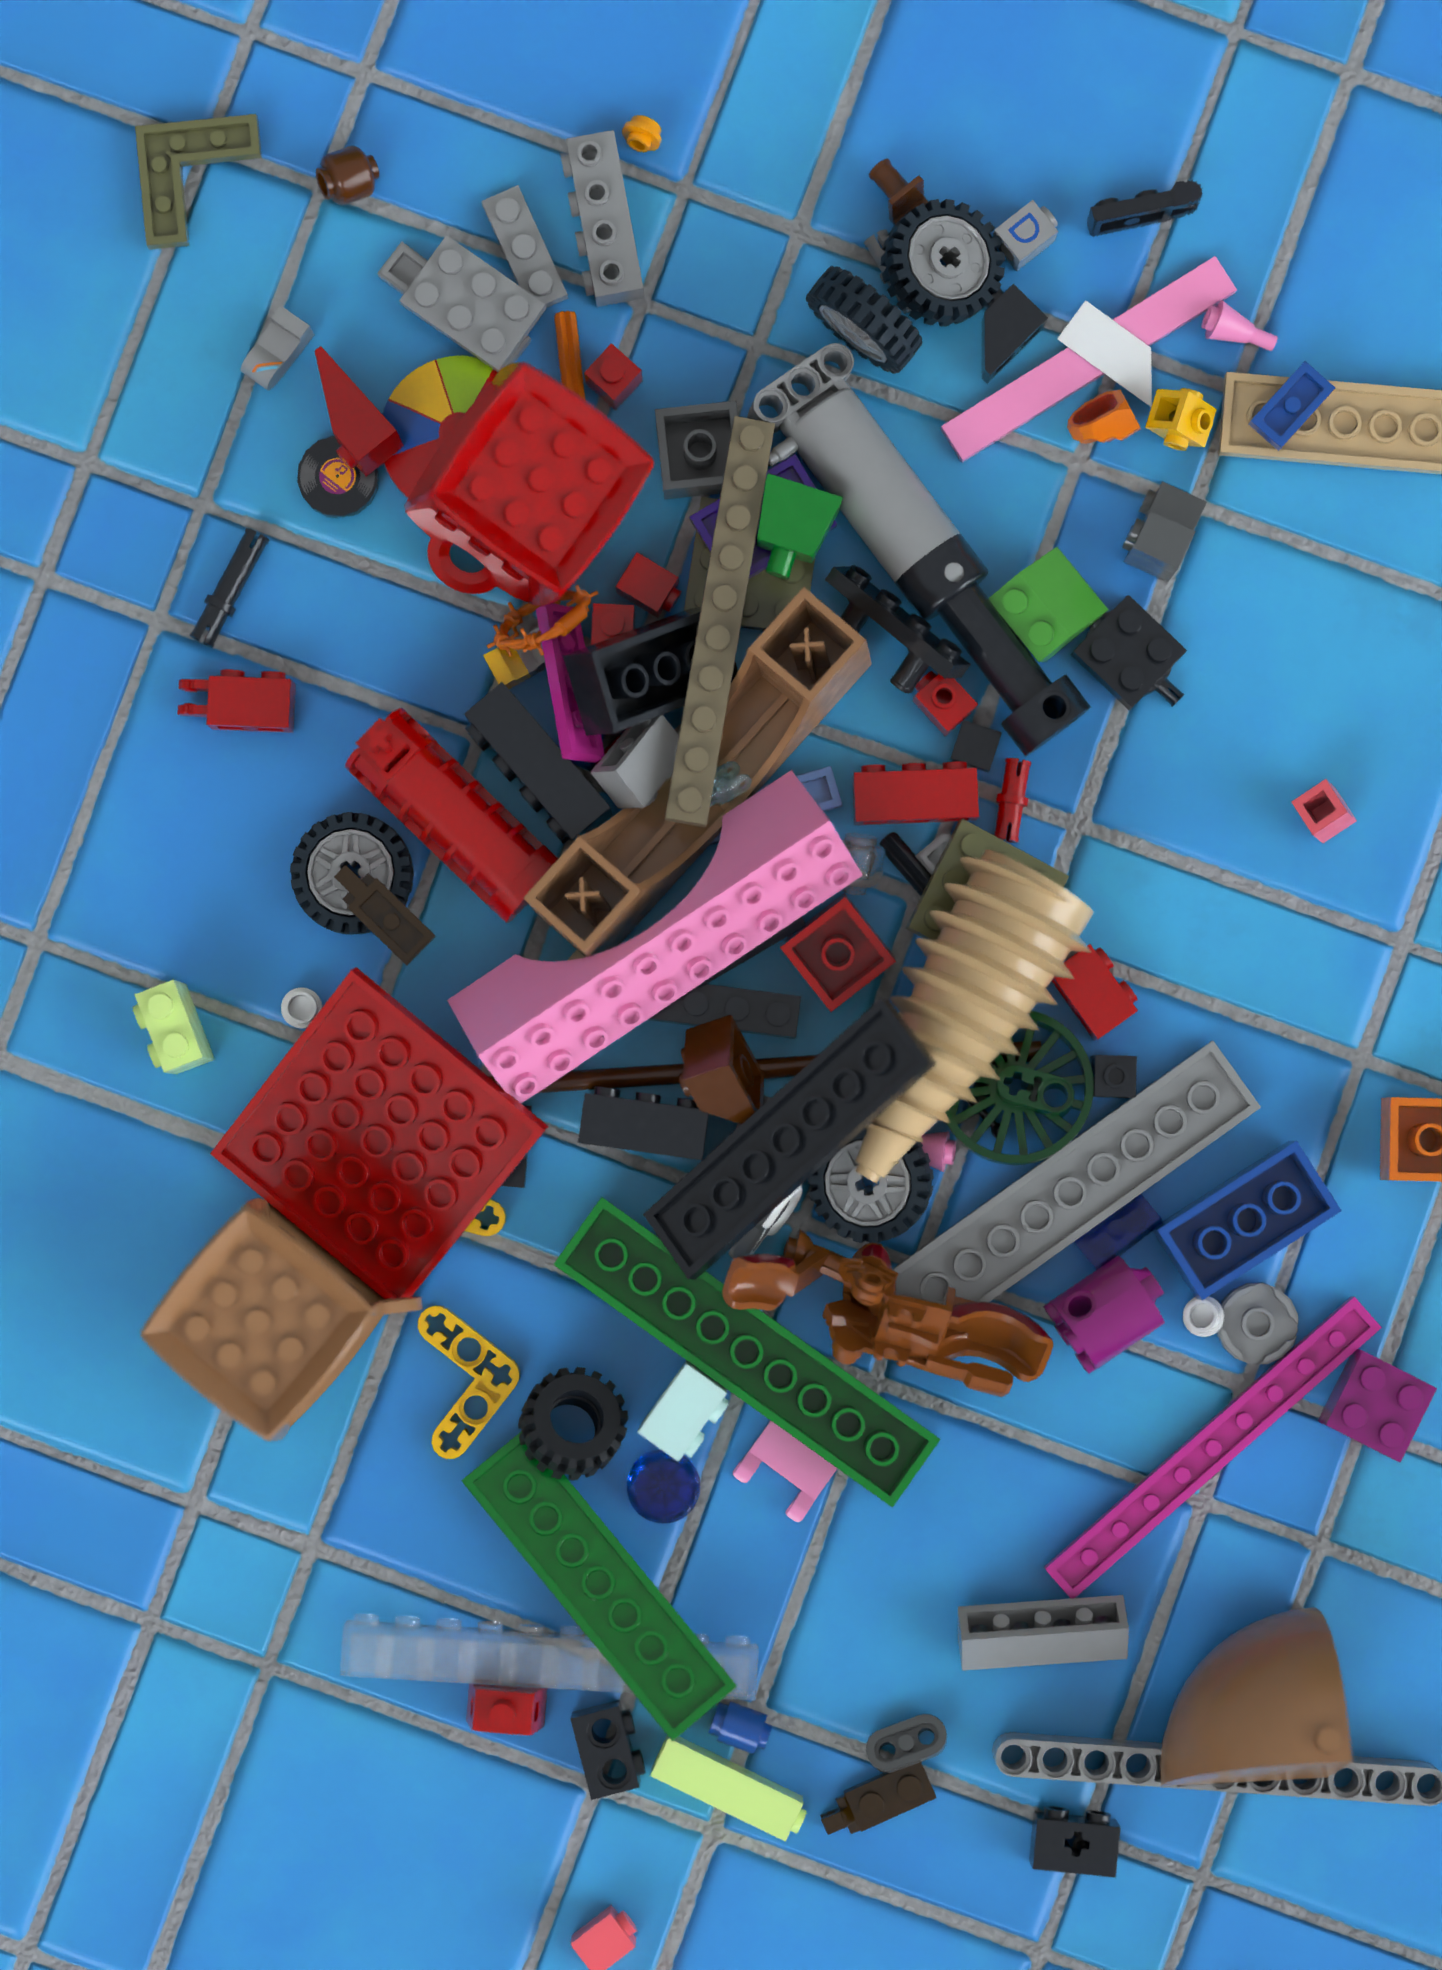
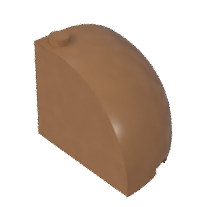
[1160,1607,1353,1786]

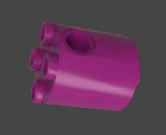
[1043,1255,1165,1374]

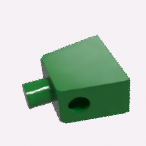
[757,473,843,579]

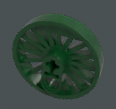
[945,1010,1094,1165]

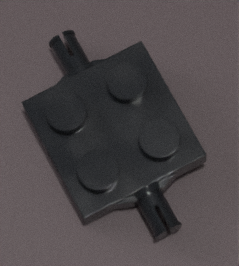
[1071,595,1187,711]

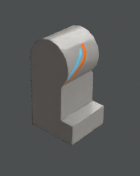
[240,305,314,390]

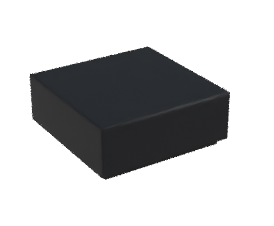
[950,720,1002,772]

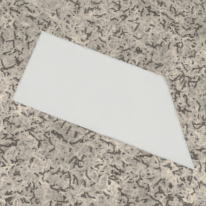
[1057,300,1152,407]

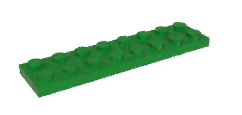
[461,1431,737,1742]

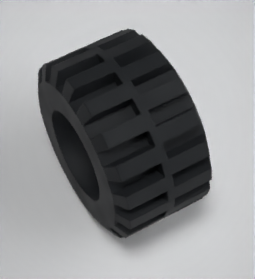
[518,1367,628,1480]

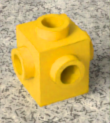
[1145,388,1217,451]

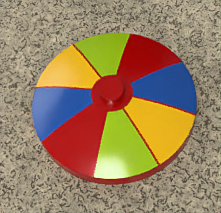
[382,356,498,499]

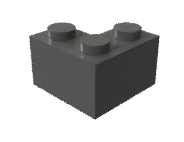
[1122,481,1207,582]

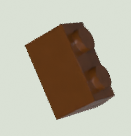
[679,1014,764,1124]

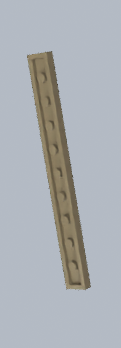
[664,416,775,827]

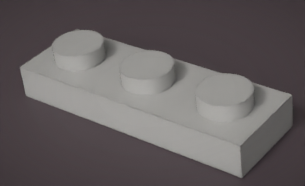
[481,185,568,308]

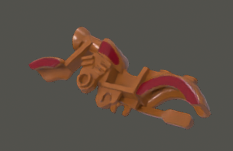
[722,1228,1053,1398]

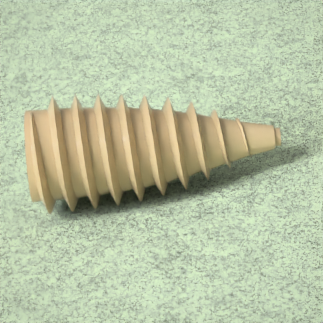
[855,850,1094,1183]

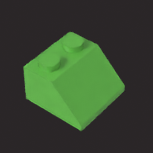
[988,547,1109,663]

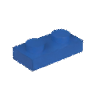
[1249,361,1335,451]

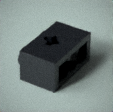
[1029,1806,1121,1878]

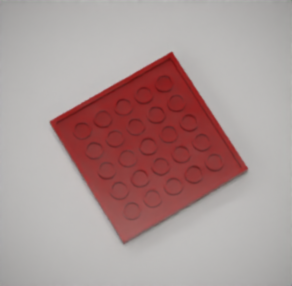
[210,967,549,1299]

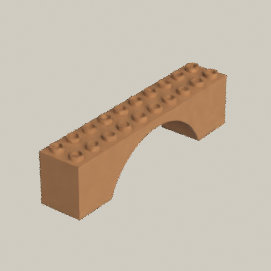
[523,587,872,957]

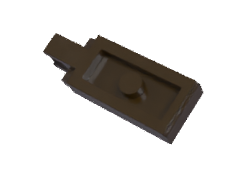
[334,865,436,966]
[820,1762,937,1835]

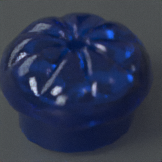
[626,1449,701,1524]

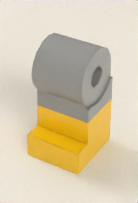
[483,628,546,689]

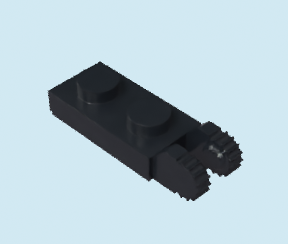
[1087,180,1203,237]

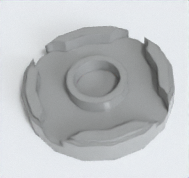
[1216,1283,1298,1365]

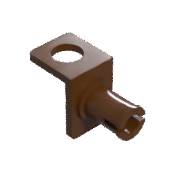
[869,158,929,225]

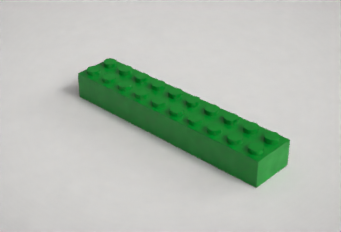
[553,1197,941,1508]

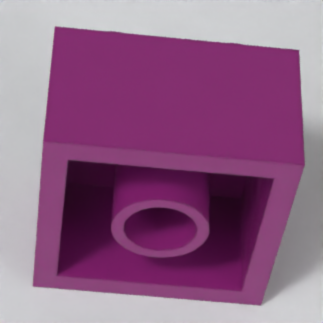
[1318,1349,1437,1463]

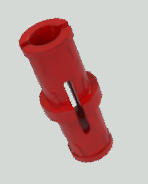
[993,758,1032,843]

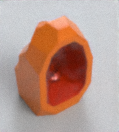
[1067,390,1141,444]

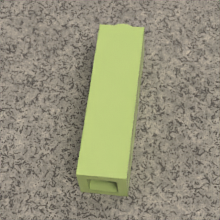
[650,1736,807,1842]

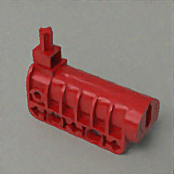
[345,708,559,923]

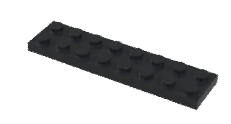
[643,998,936,1280]

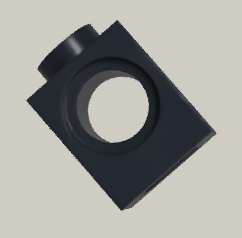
[1090,1055,1137,1098]

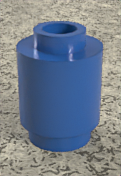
[708,1701,772,1754]

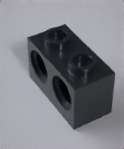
[570,1700,646,1800]

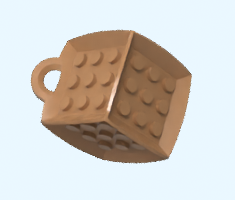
[140,1198,423,1441]

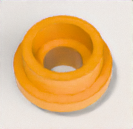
[622,115,662,153]

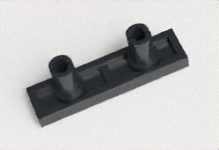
[825,565,971,694]

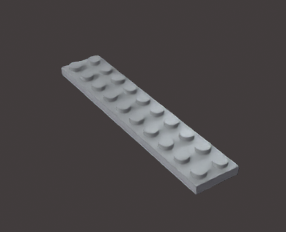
[892,1041,1261,1304]

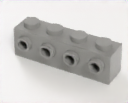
[560,130,644,307]
[958,1595,1129,1671]

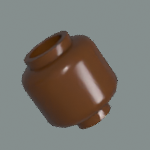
[316,146,379,206]

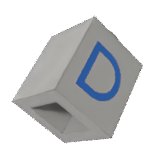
[992,200,1058,271]

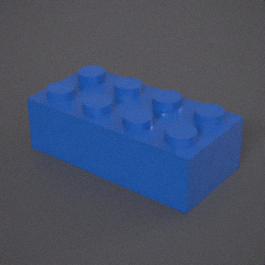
[1151,1141,1342,1300]

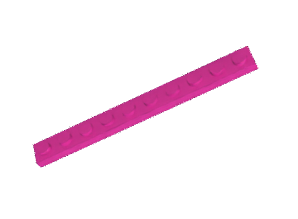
[1044,1296,1382,1599]

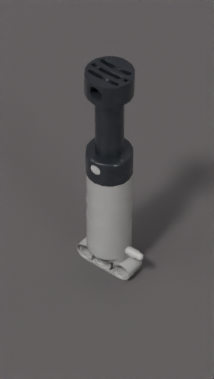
[747,343,1091,757]

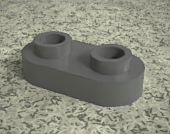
[866,1714,947,1773]

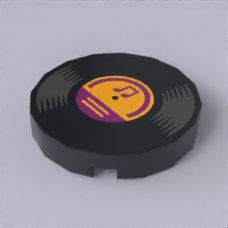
[297,436,379,518]

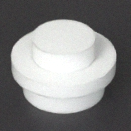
[281,987,322,1029]
[1183,1297,1225,1337]

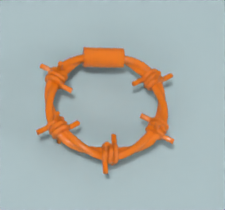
[486,585,599,657]

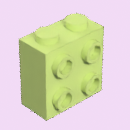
[132,980,215,1074]

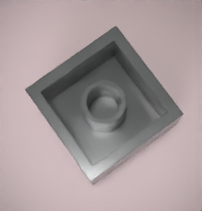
[655,401,738,500]

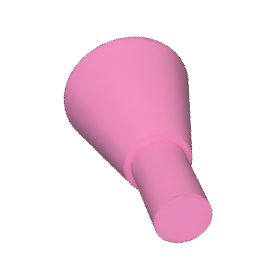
[1202,300,1278,351]
[921,1131,956,1172]

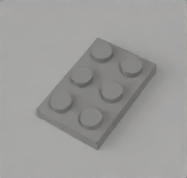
[399,235,547,372]

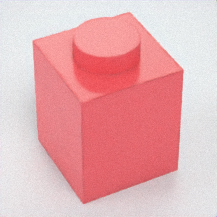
[1291,779,1357,844]
[570,1905,638,1970]

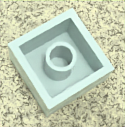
[638,1360,729,1462]

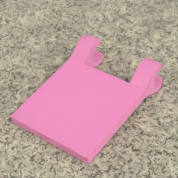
[732,1420,838,1522]

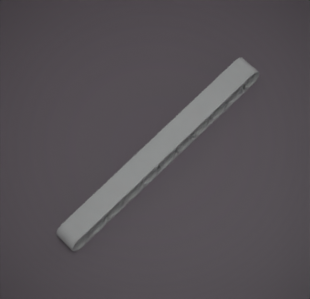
[992,1732,1442,1806]

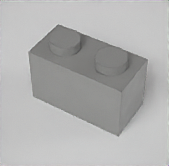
[591,715,679,809]

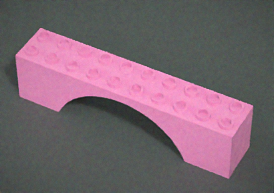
[447,770,863,1104]

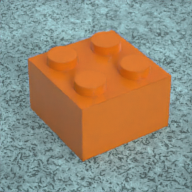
[1380,1097,1442,1182]

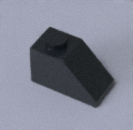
[982,283,1048,384]

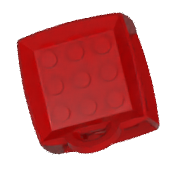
[404,362,654,606]

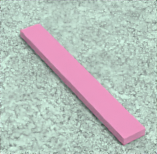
[941,256,1237,463]

